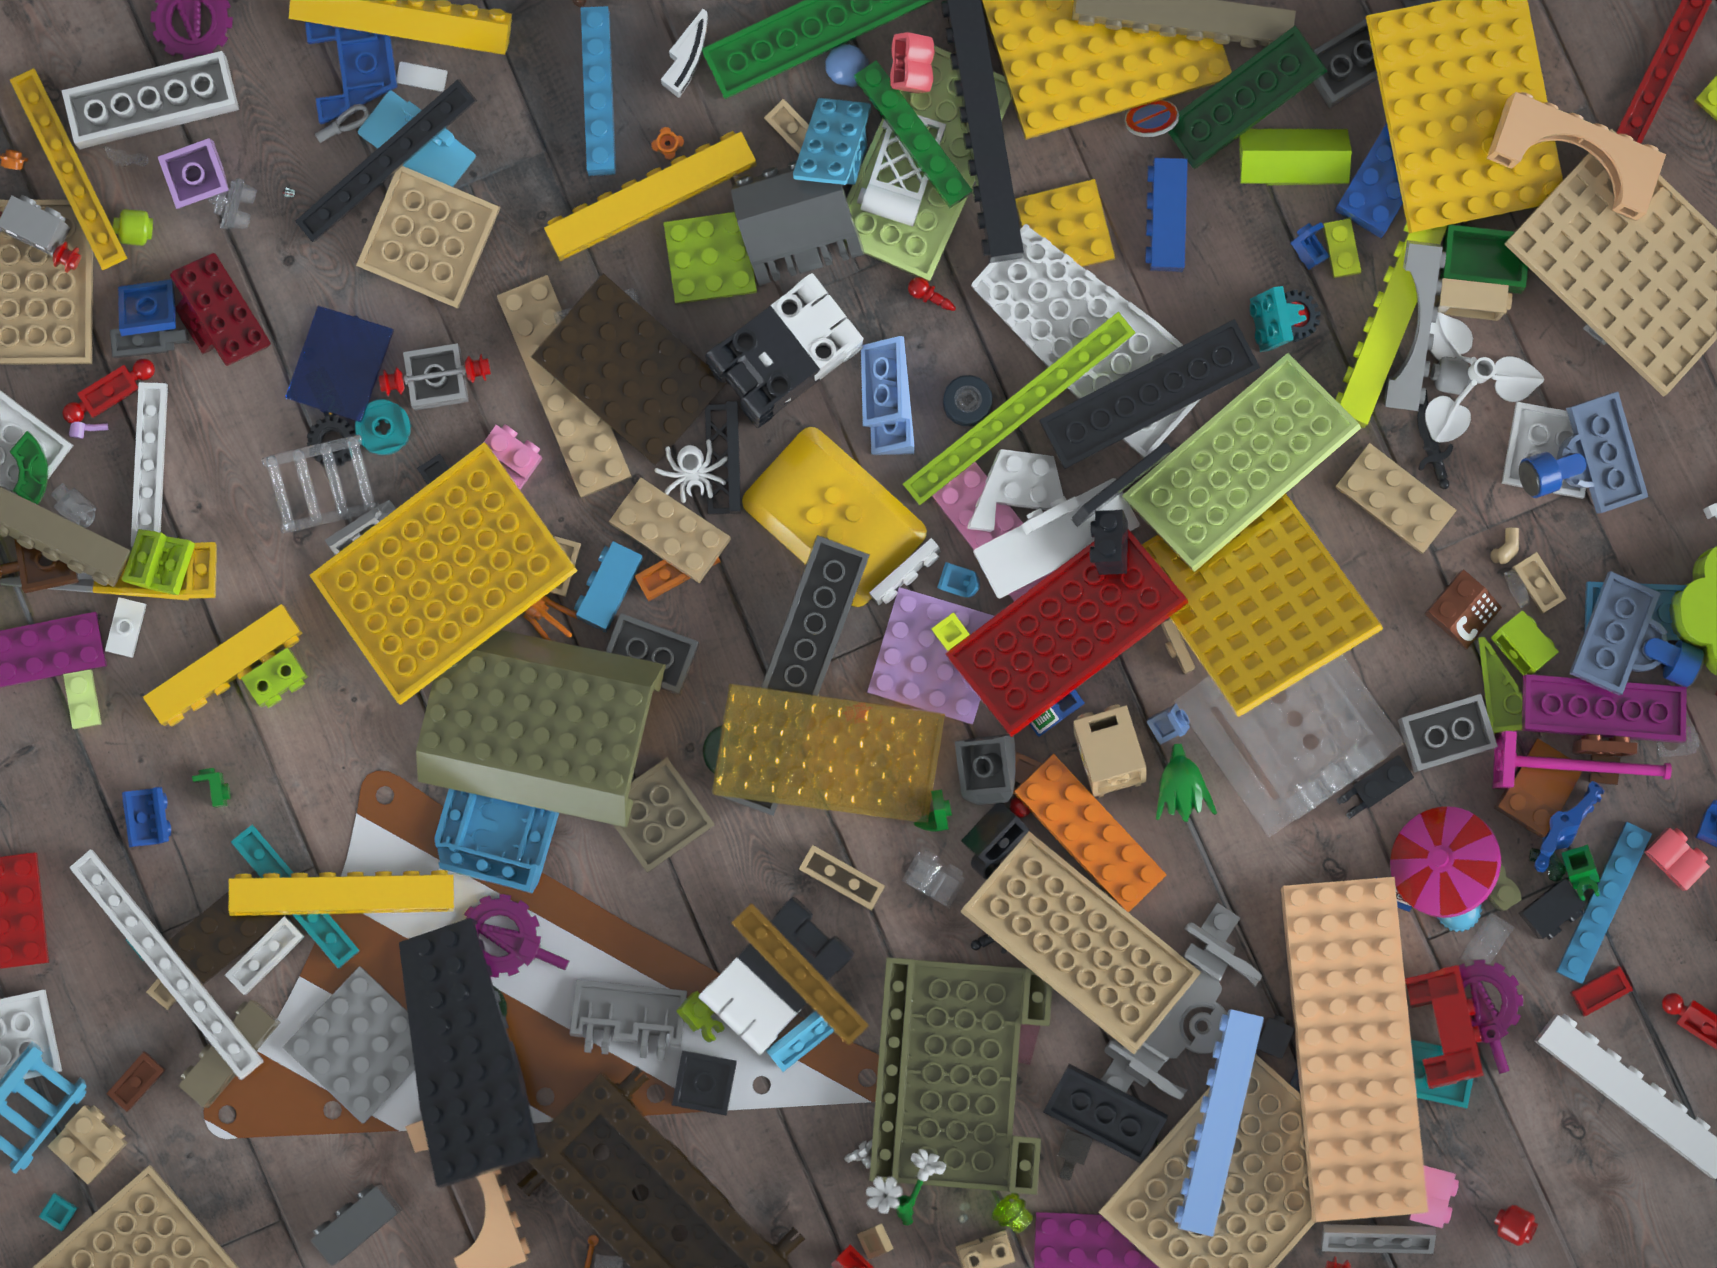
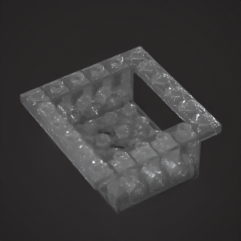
[1173,654,1405,838]

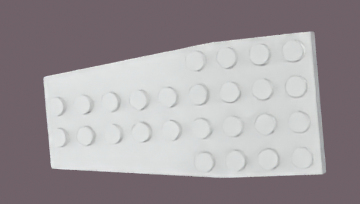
[971,224,1199,458]

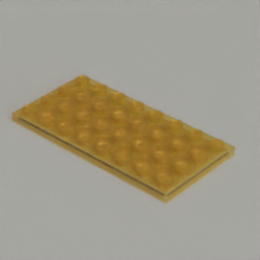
[712,683,945,823]

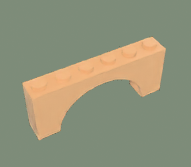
[1487,92,1666,221]
[405,1120,531,1268]

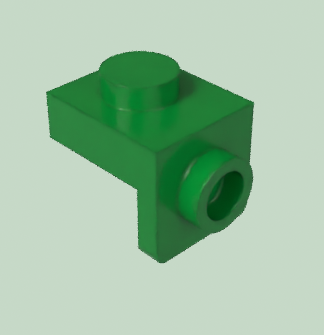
[192,768,231,808]

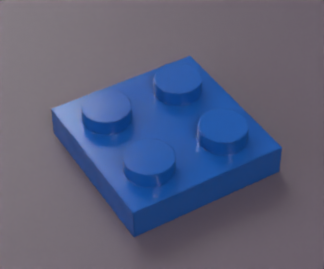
[118,279,176,336]

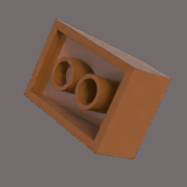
[1494,738,1582,838]

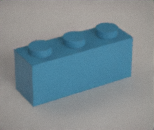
[574,541,643,633]

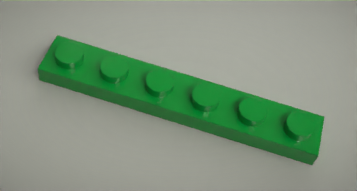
[854,60,973,208]

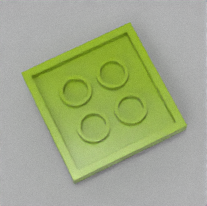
[663,212,757,304]

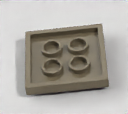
[614,757,715,873]

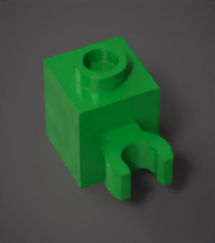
[1561,844,1600,901]

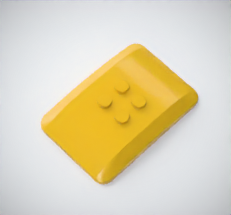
[742,427,927,607]

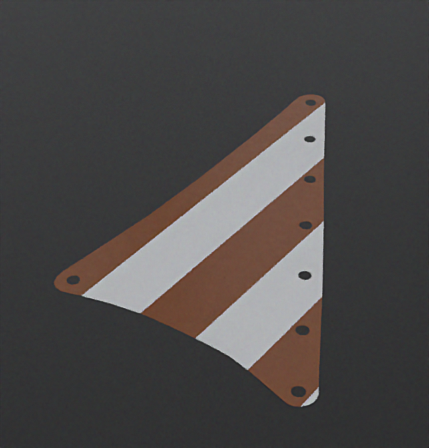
[203,771,879,1139]

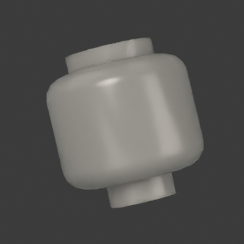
[1430,357,1472,394]

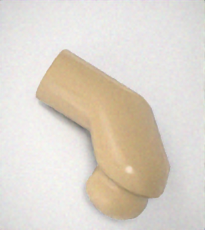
[1491,528,1519,565]

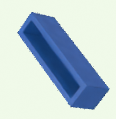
[1145,158,1188,272]

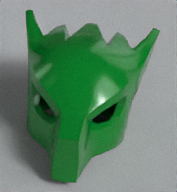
[1156,743,1217,822]

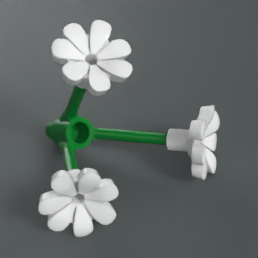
[844,1139,946,1226]

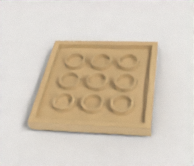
[356,166,501,308]

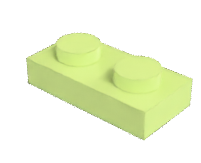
[63,669,101,729]

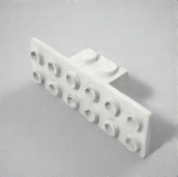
[973,478,1140,599]

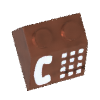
[1424,569,1502,650]

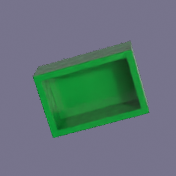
[1440,225,1528,294]

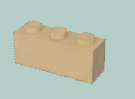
[799,845,885,911]

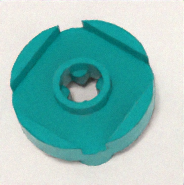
[355,399,411,455]

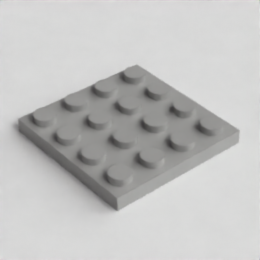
[283,966,415,1124]

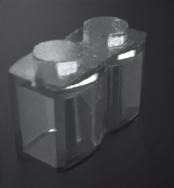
[901,850,966,908]

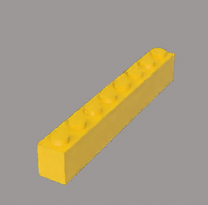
[289,0,512,55]
[544,131,756,261]
[229,870,454,916]

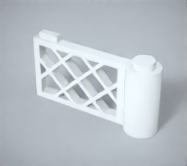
[857,115,946,227]

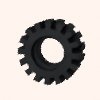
[307,416,358,467]

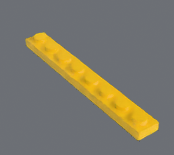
[10,68,128,270]

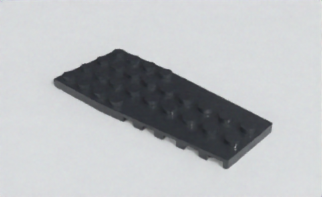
[399,918,540,1188]

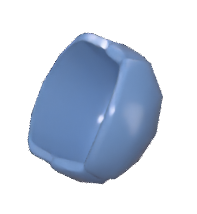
[825,44,869,87]

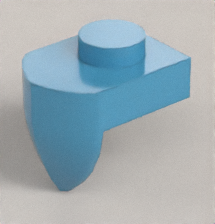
[937,562,980,598]

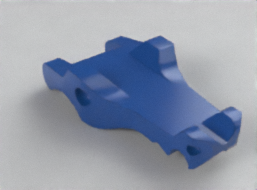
[1534,781,1604,872]

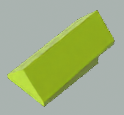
[1239,129,1352,185]

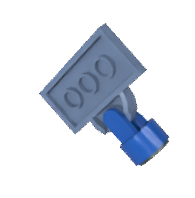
[1519,392,1648,514]
[1569,571,1705,695]

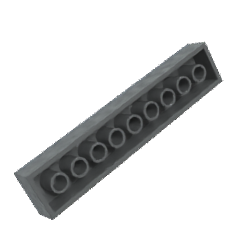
[721,535,870,816]

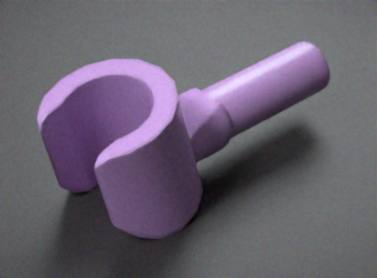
[69,422,108,439]

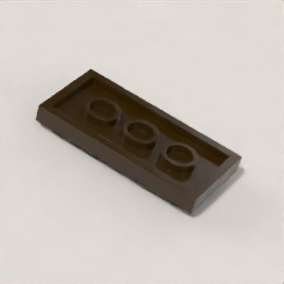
[168,870,288,985]

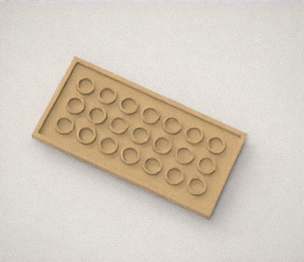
[961,832,1201,1054]

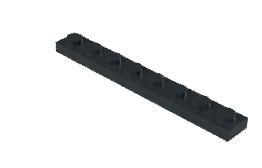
[295,79,477,242]

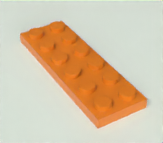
[1013,754,1167,913]

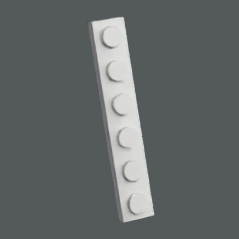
[131,382,168,547]

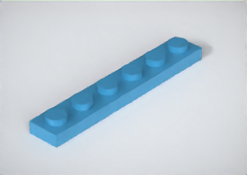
[1556,822,1652,984]

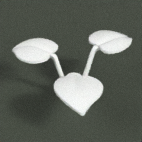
[1425,312,1544,442]

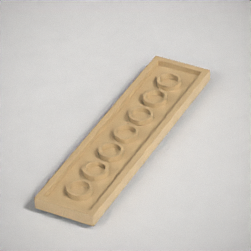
[497,275,632,498]

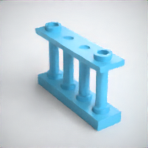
[0,1041,87,1174]

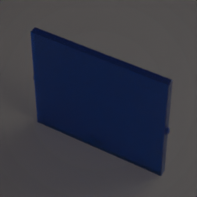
[285,306,394,422]

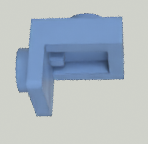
[1146,704,1190,745]

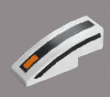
[661,9,708,98]

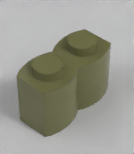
[1487,863,1522,911]

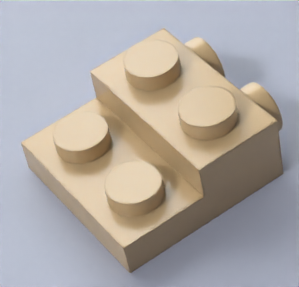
[48,1105,128,1184]

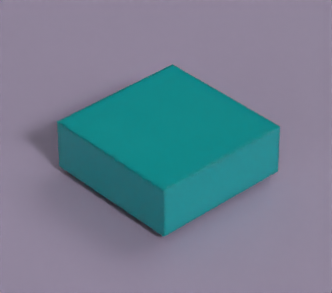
[38,1193,78,1232]

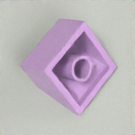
[158,138,229,209]

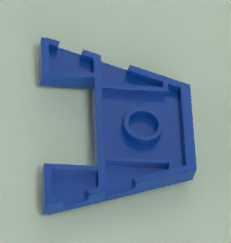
[305,21,398,124]

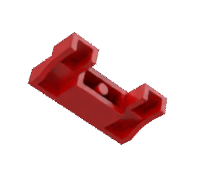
[1405,965,1484,1089]

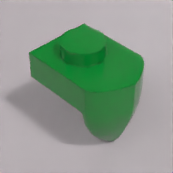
[914,789,952,832]

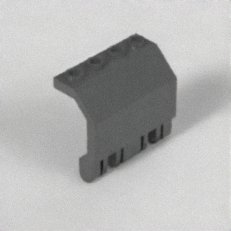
[731,160,865,285]

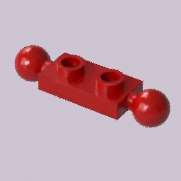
[62,358,155,424]
[1662,993,1717,1050]

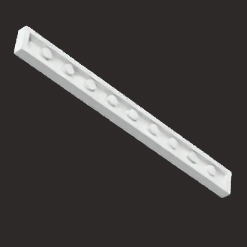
[69,849,264,1080]

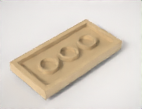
[1335,443,1457,554]
[609,478,731,583]

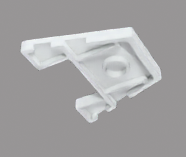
[967,449,1063,532]

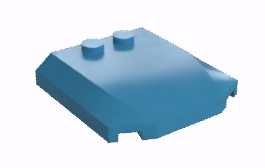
[434,789,559,893]

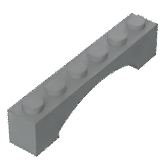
[1383,240,1446,411]

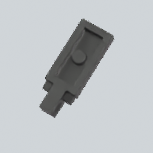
[110,329,189,358]

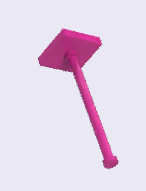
[1492,731,1672,789]

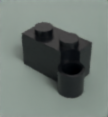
[961,803,1030,880]

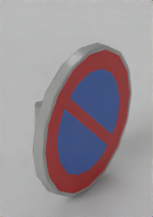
[1124,100,1179,137]

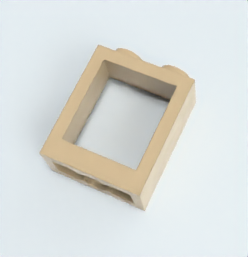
[1434,278,1512,321]

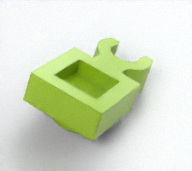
[676,991,725,1042]

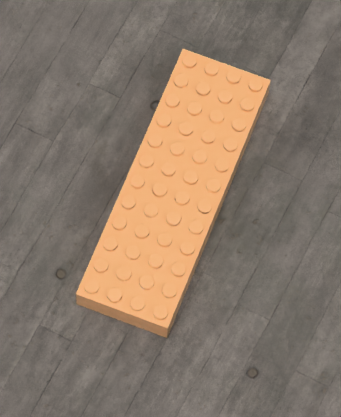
[1280,877,1428,1223]

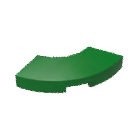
[9,431,48,505]

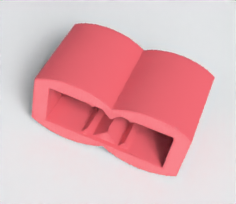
[890,32,935,94]
[1644,828,1709,891]

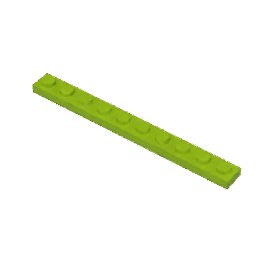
[903,311,1136,505]

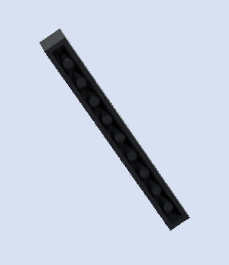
[941,0,1024,263]

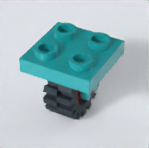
[1249,286,1321,352]

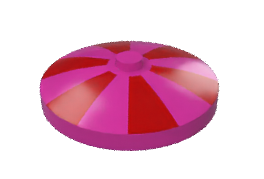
[1390,806,1501,918]

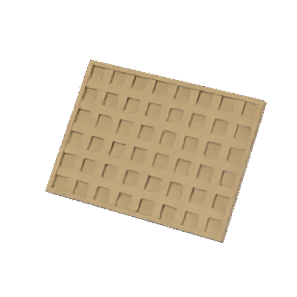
[1504,129,1717,397]

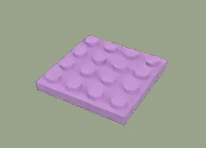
[867,587,994,725]

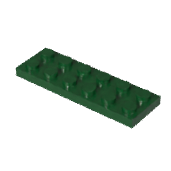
[1168,26,1328,169]

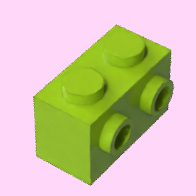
[1491,610,1559,676]
[241,648,308,708]

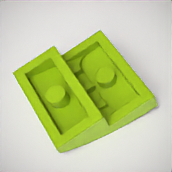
[122,529,195,595]

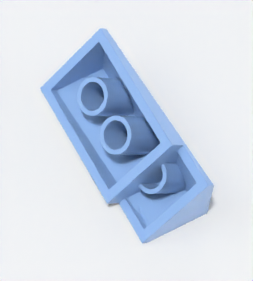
[861,336,914,455]

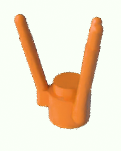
[523,596,580,640]

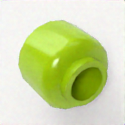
[113,209,153,246]

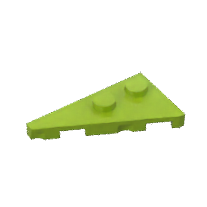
[1478,637,1523,733]

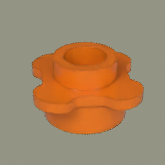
[651,127,684,160]
[0,149,28,170]

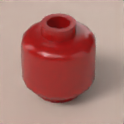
[1494,1205,1538,1246]

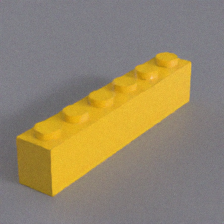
[143,604,303,727]

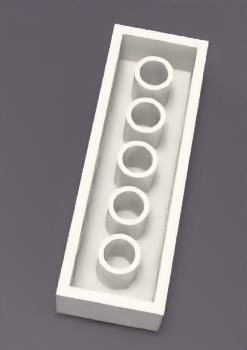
[62,51,239,149]

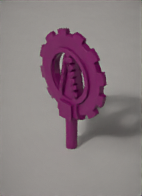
[151,0,233,60]
[464,894,570,978]
[1459,959,1523,1074]

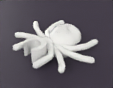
[654,439,728,503]

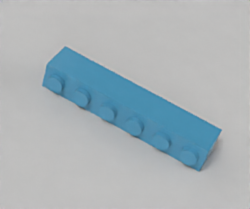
[581,6,616,176]

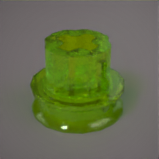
[992,1193,1033,1234]

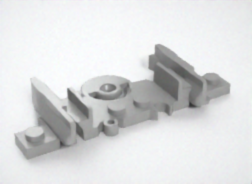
[1100,903,1262,1099]

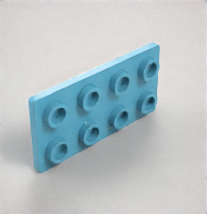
[358,90,476,187]
[793,98,871,185]

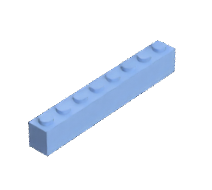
[1174,1009,1264,1237]

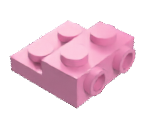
[483,424,543,490]

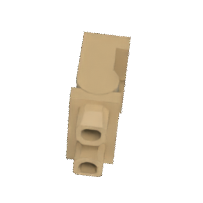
[955,1229,1015,1268]

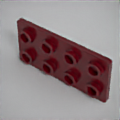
[170,253,271,366]

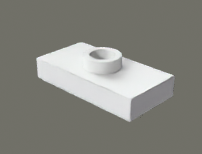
[105,597,147,658]

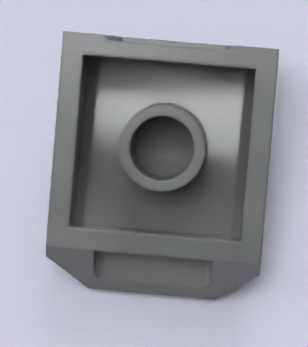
[955,734,1016,805]

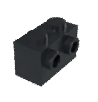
[1090,510,1128,575]

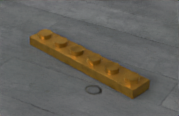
[731,903,869,1045]

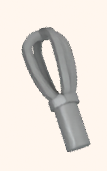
[315,104,370,143]

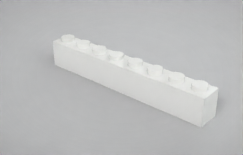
[1534,1014,1717,1179]

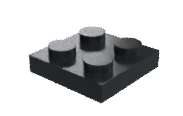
[672,1050,737,1116]

